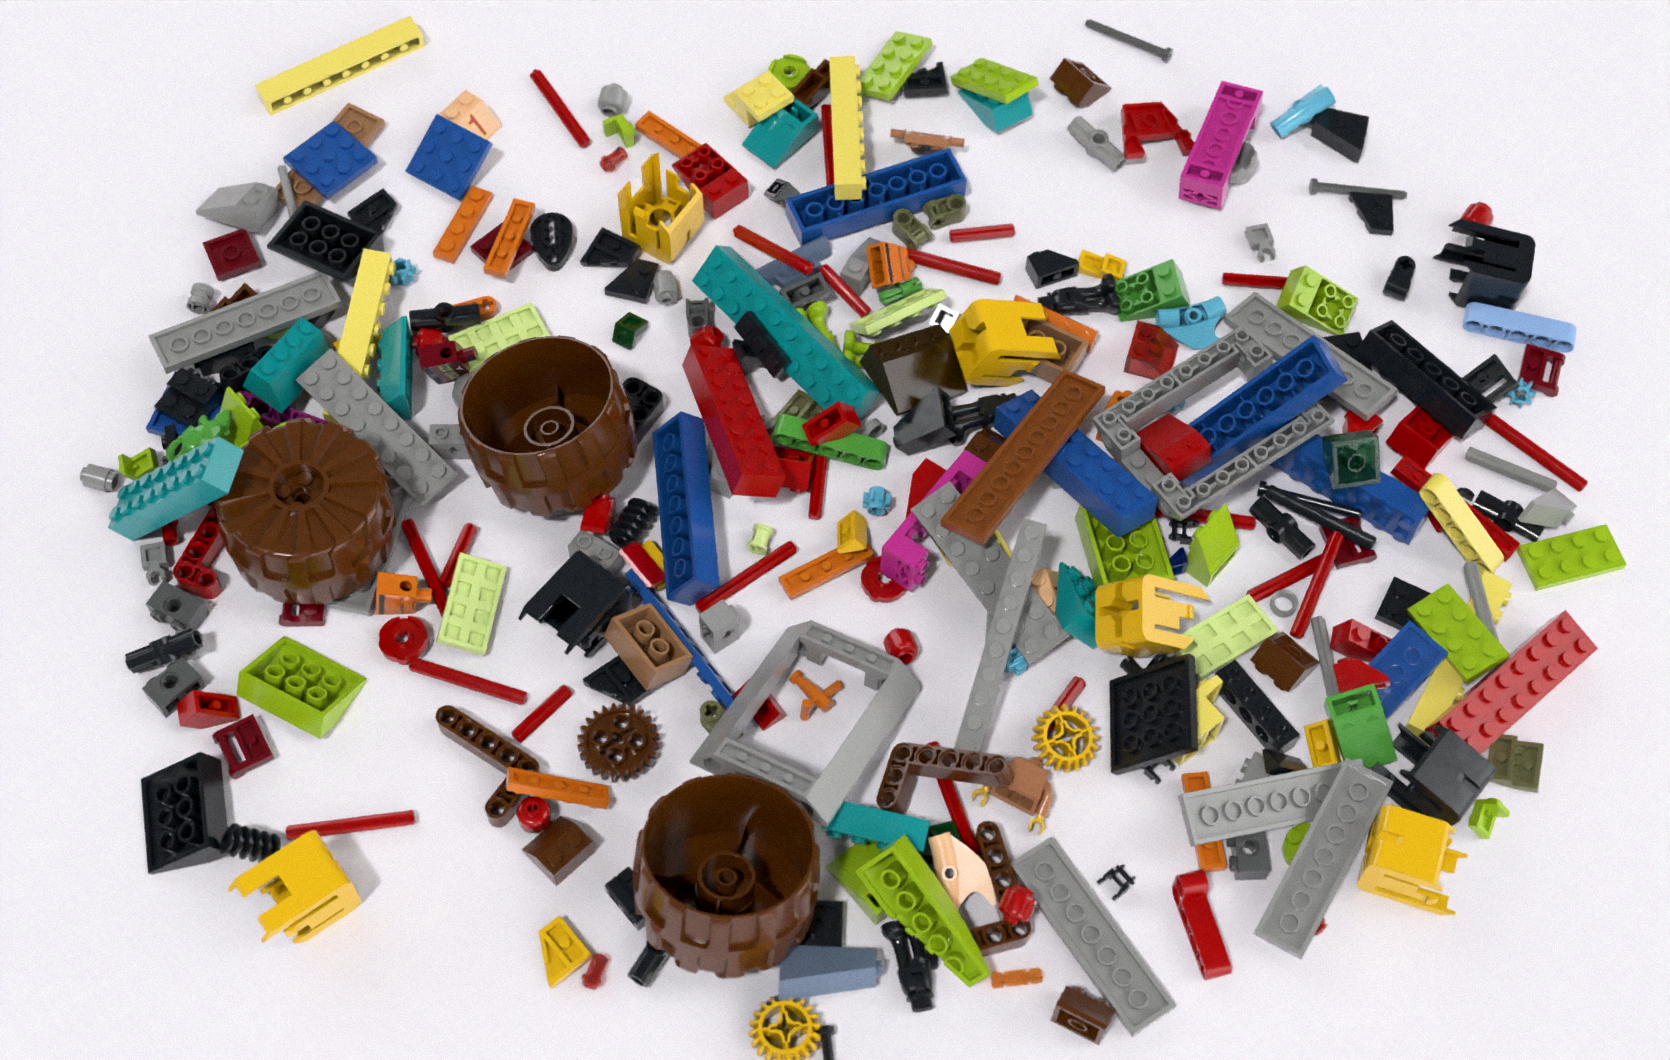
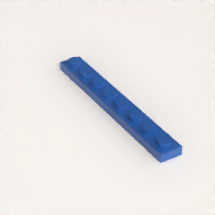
[625,568,736,711]

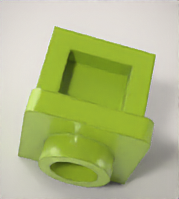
[602,114,636,149]
[118,447,159,481]
[1468,798,1510,839]

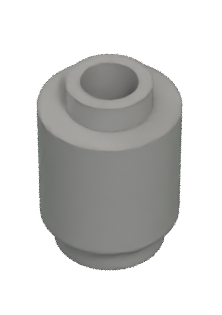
[653,270,678,305]
[80,464,119,492]

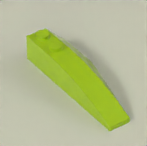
[855,834,991,988]

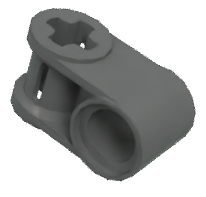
[686,298,709,338]

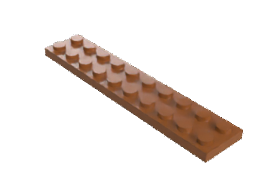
[941,369,1106,546]

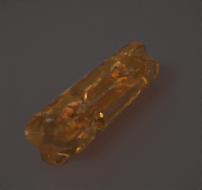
[990,968,1043,989]

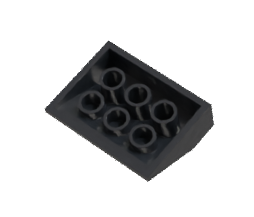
[267,200,385,283]
[141,752,229,875]

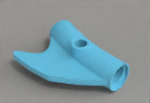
[1270,84,1336,139]
[1155,296,1226,350]

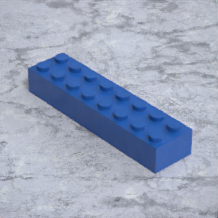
[785,148,967,246]
[1179,335,1347,487]
[993,389,1158,538]
[652,411,720,606]
[1261,422,1430,545]

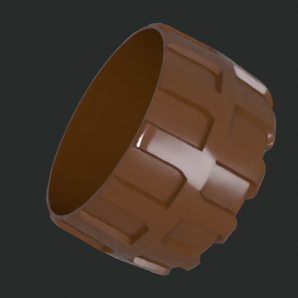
[457,335,638,516]
[214,418,396,605]
[633,773,820,979]

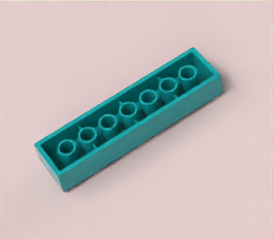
[108,436,244,541]

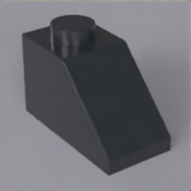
[1025,249,1079,289]

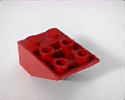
[672,143,749,220]

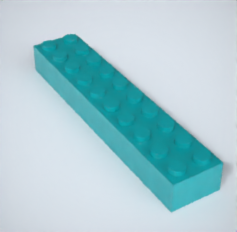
[692,245,881,421]

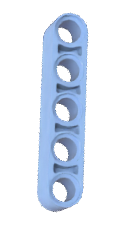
[1462,302,1577,353]

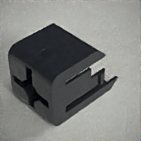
[1433,219,1536,310]
[518,550,633,658]
[1365,722,1496,826]

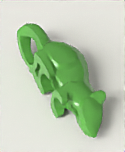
[166,410,231,461]

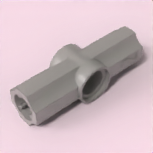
[1067,116,1126,172]

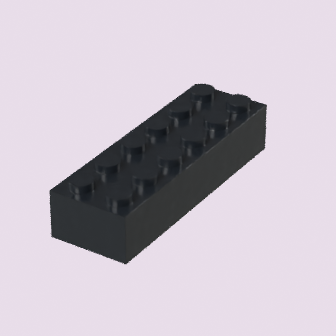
[1356,320,1497,439]

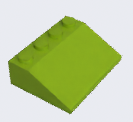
[1075,505,1174,590]
[236,636,367,739]

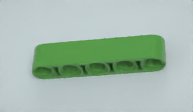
[772,414,888,470]

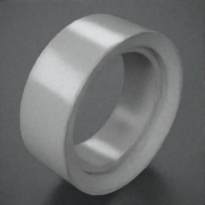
[860,418,884,439]
[1270,589,1298,618]

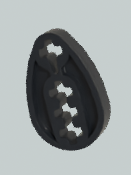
[530,212,574,272]

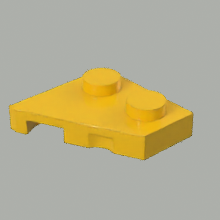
[538,915,592,989]

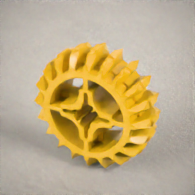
[1031,704,1099,773]
[749,997,821,1060]

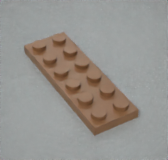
[275,102,385,209]

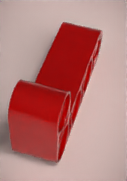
[173,504,224,600]
[1172,869,1232,981]

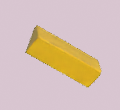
[837,510,867,554]
[1303,719,1342,768]

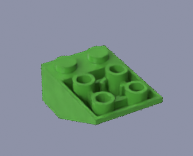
[1114,259,1190,322]
[1324,683,1397,769]

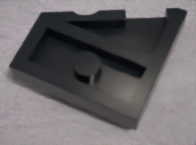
[902,61,947,97]
[347,188,397,235]
[580,227,641,267]
[604,259,660,304]
[582,655,651,707]

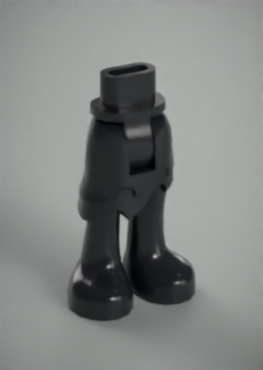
[1037,273,1119,315]
[949,393,1017,446]
[881,920,934,1013]

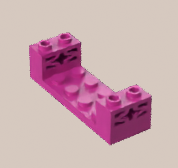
[1178,81,1263,210]
[880,450,987,592]

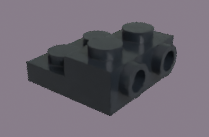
[154,367,223,428]

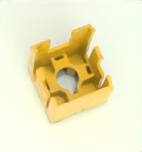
[617,152,704,264]
[949,299,1061,387]
[1095,574,1209,658]
[1356,805,1468,915]
[228,830,361,944]

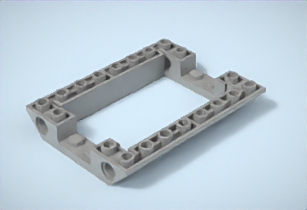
[1093,324,1335,521]
[690,620,920,827]

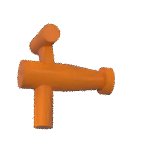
[789,670,843,721]

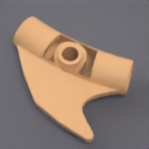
[928,832,997,912]

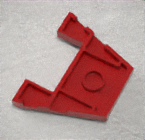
[1121,101,1195,160]

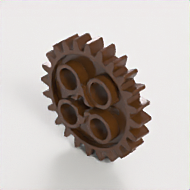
[577,703,660,782]

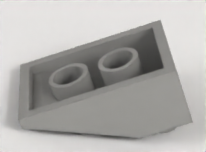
[196,182,279,233]

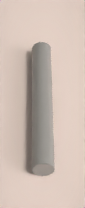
[277,165,297,218]

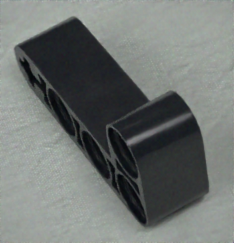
[623,377,664,445]

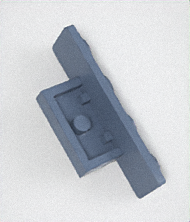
[756,235,832,289]

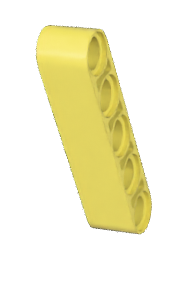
[1419,473,1504,576]

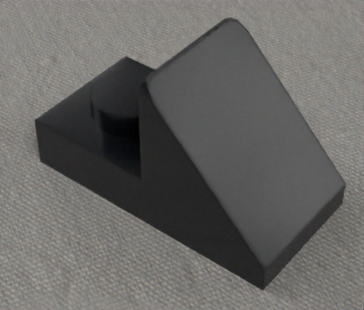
[732,339,764,376]

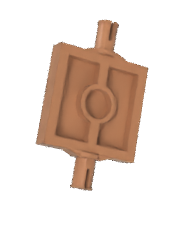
[890,128,965,151]

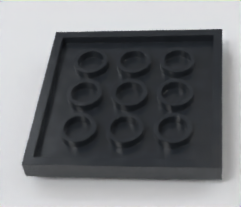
[1109,653,1198,775]

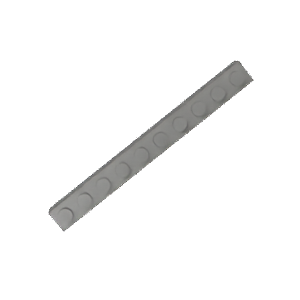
[954,518,1047,767]

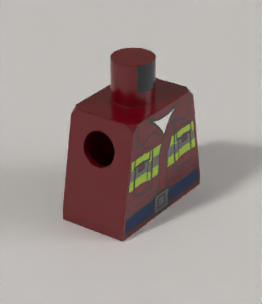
[418,341,478,385]

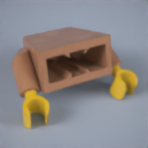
[972,757,1053,835]

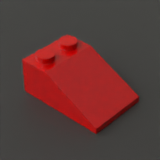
[1385,406,1455,469]
[1136,413,1211,481]

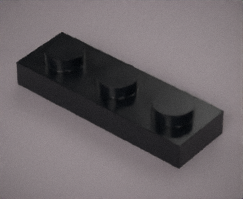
[734,311,792,378]

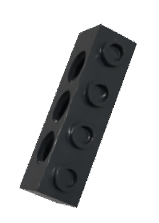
[1215,660,1300,754]

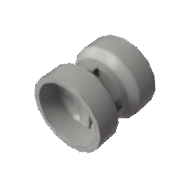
[186,283,215,314]

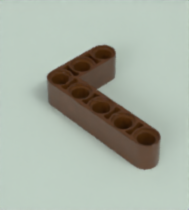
[435,705,541,827]
[876,742,1014,815]
[969,821,1031,957]

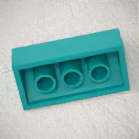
[377,316,413,420]
[243,317,329,414]
[821,801,930,855]

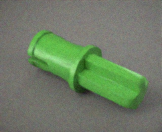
[878,277,922,305]

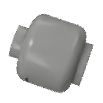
[597,83,628,117]

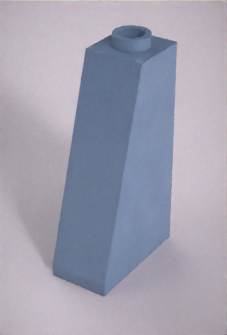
[778,945,882,1000]

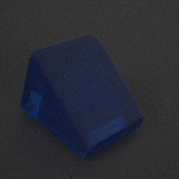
[1169,547,1188,576]

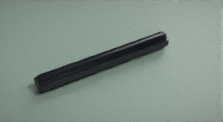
[1265,485,1377,550]

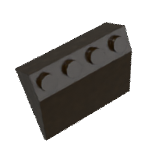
[860,324,968,416]

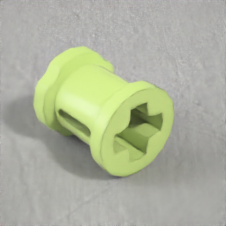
[746,523,774,555]

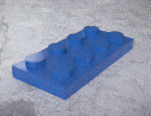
[1368,620,1449,721]

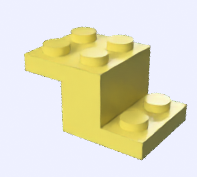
[724,70,794,127]
[1173,675,1225,766]

